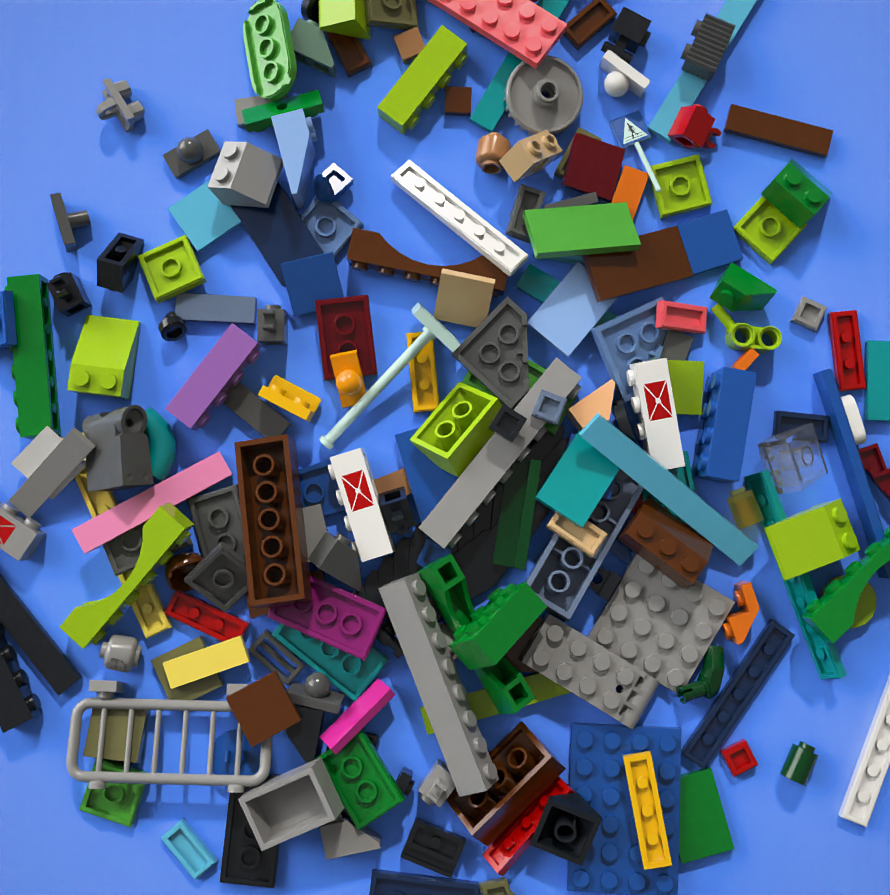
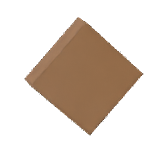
[393,27,425,63]

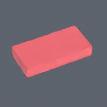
[655,300,707,334]

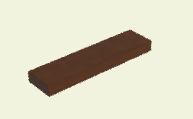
[723,104,834,158]

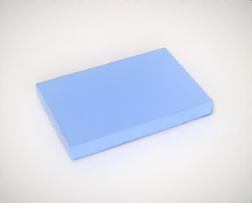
[527,262,617,358]

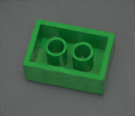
[448,582,547,670]

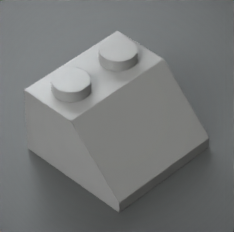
[208,141,284,208]

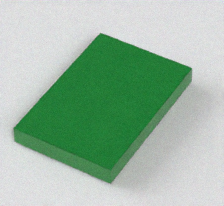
[315,728,406,831]
[679,767,734,864]

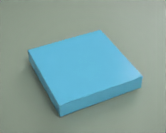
[168,180,242,253]

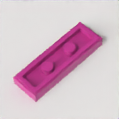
[320,678,396,754]

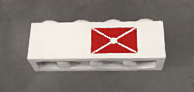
[626,358,685,469]
[328,448,396,562]

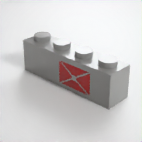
[0,502,47,561]

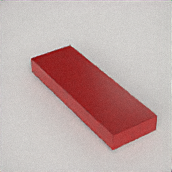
[827,310,866,392]
[164,591,250,642]

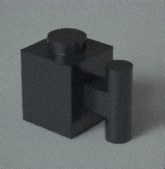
[601,6,652,64]

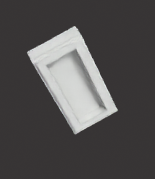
[599,50,650,98]

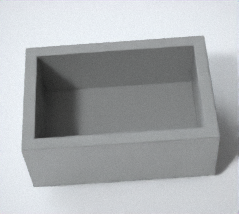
[238,757,344,851]

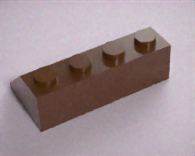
[446,721,566,847]

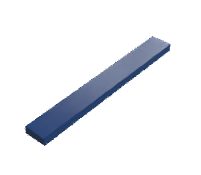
[813,368,890,579]

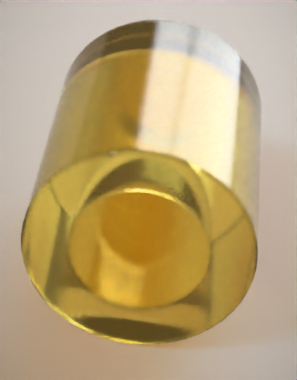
[726,486,764,529]

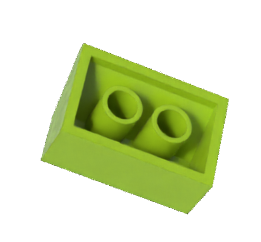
[409,381,502,478]

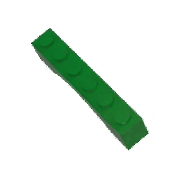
[801,526,890,644]
[417,554,535,714]

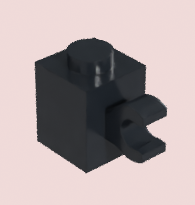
[46,272,92,317]
[378,486,416,536]

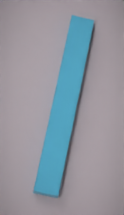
[648,0,757,143]
[579,413,759,566]

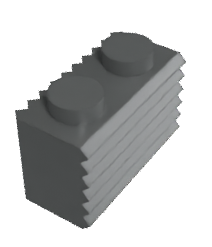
[680,13,736,81]

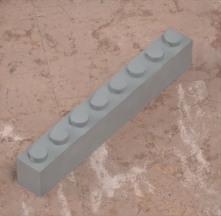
[418,357,582,549]
[378,573,499,797]

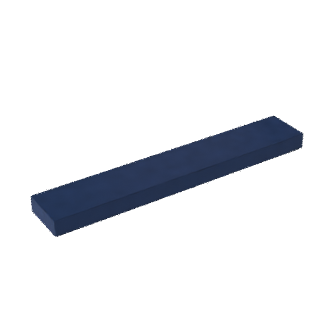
[681,619,795,769]

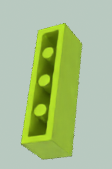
[377,25,468,135]

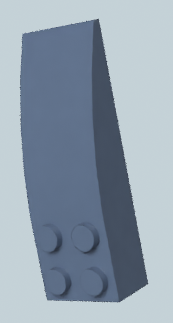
[525,469,644,622]

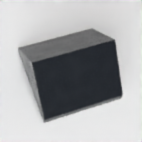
[530,792,602,866]

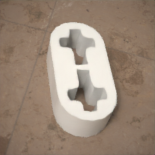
[841,395,867,445]

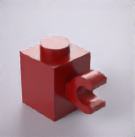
[667,104,721,149]

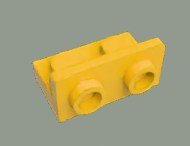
[258,375,321,423]

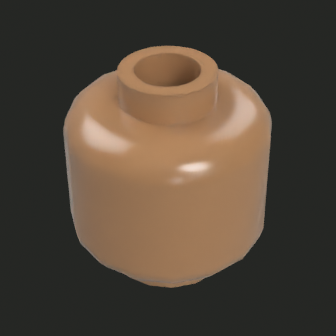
[475,132,511,174]

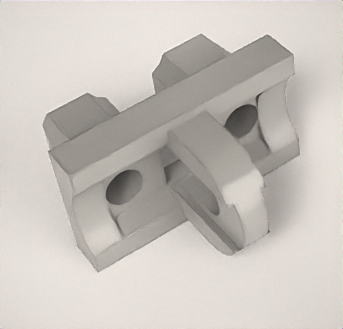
[96,77,145,133]

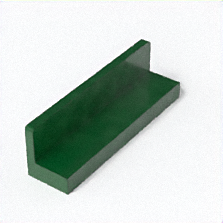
[493,459,542,570]

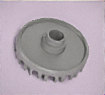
[503,55,583,136]

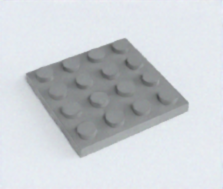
[587,554,735,693]

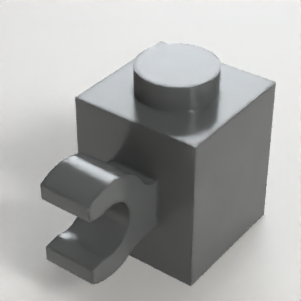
[257,305,288,345]

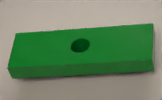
[242,90,325,132]

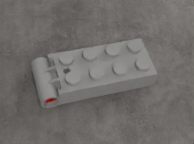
[518,613,660,730]

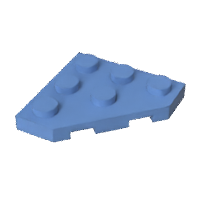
[590,297,669,403]

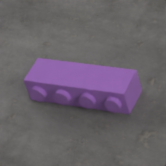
[165,323,262,430]

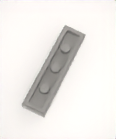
[8,427,96,518]

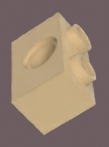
[499,130,563,183]

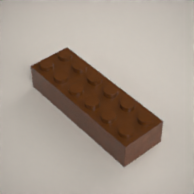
[234,434,313,609]

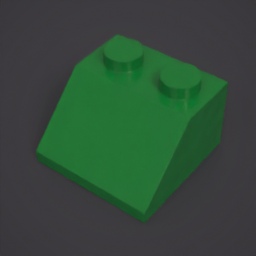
[760,158,832,228]

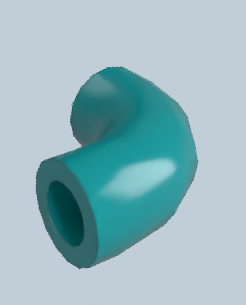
[144,407,176,481]

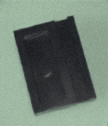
[400,817,466,878]

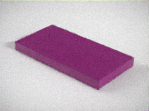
[267,575,387,661]

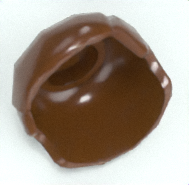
[165,552,203,592]

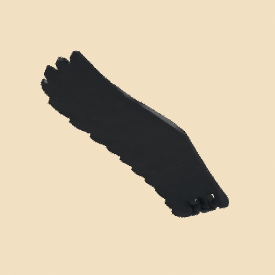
[353,425,570,659]

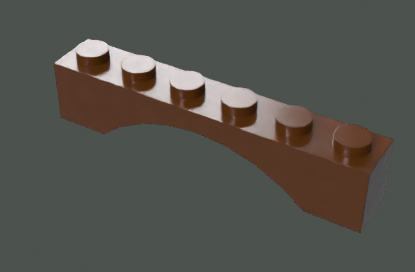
[347,228,508,298]

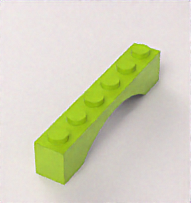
[59,503,194,649]

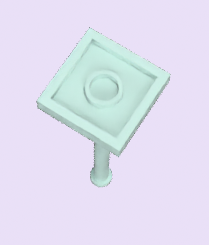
[319,302,461,450]

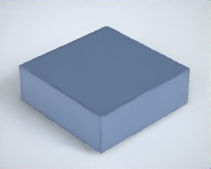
[531,389,567,426]

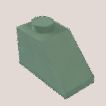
[291,18,337,78]

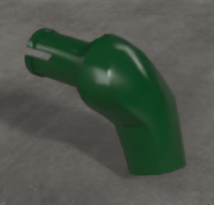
[676,645,725,704]

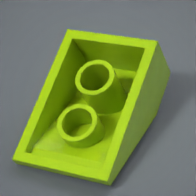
[67,315,141,400]
[764,498,861,580]

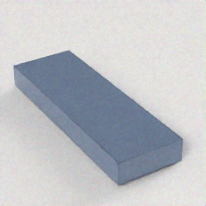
[175,293,257,325]

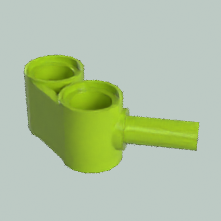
[711,304,782,354]

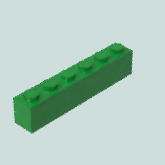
[4,274,61,439]

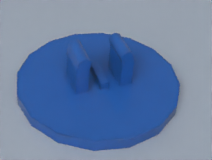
[212,729,261,775]

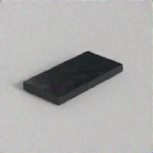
[220,773,280,888]

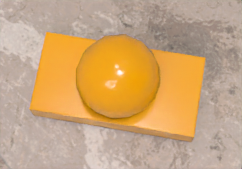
[330,350,367,408]

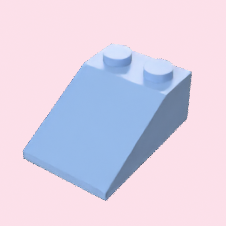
[271,108,318,209]

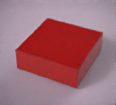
[720,738,758,777]

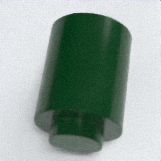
[780,741,819,786]

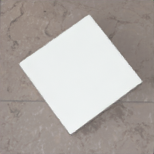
[11,426,86,500]

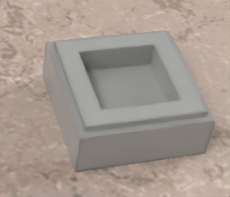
[790,296,827,332]

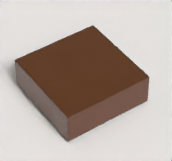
[445,86,472,116]

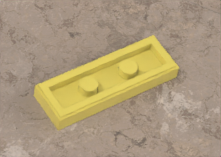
[163,635,250,689]

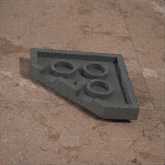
[452,296,529,409]

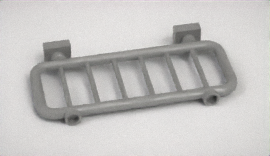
[66,680,273,793]

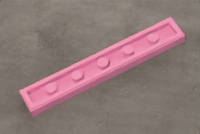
[72,451,233,554]

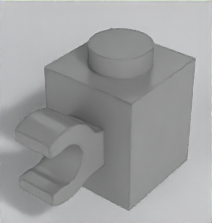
[418,759,455,808]

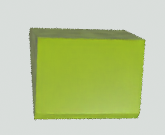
[319,0,371,40]

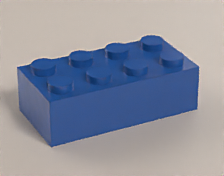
[692,367,757,483]

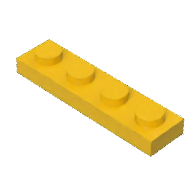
[622,751,672,870]

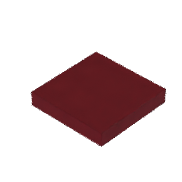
[561,133,625,202]

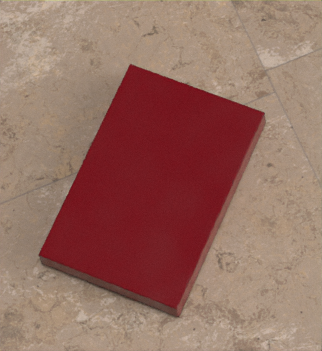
[315,295,378,381]

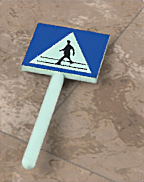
[609,110,661,192]

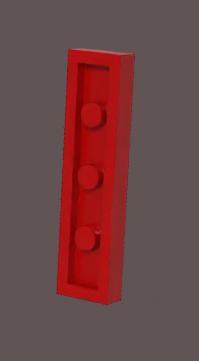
[482,776,575,876]

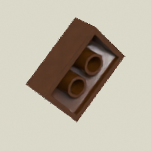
[617,496,713,588]

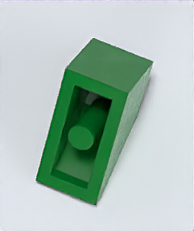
[709,262,777,312]

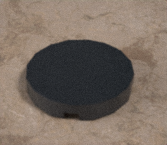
[612,399,638,445]

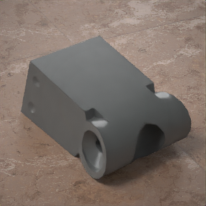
[82,405,154,492]

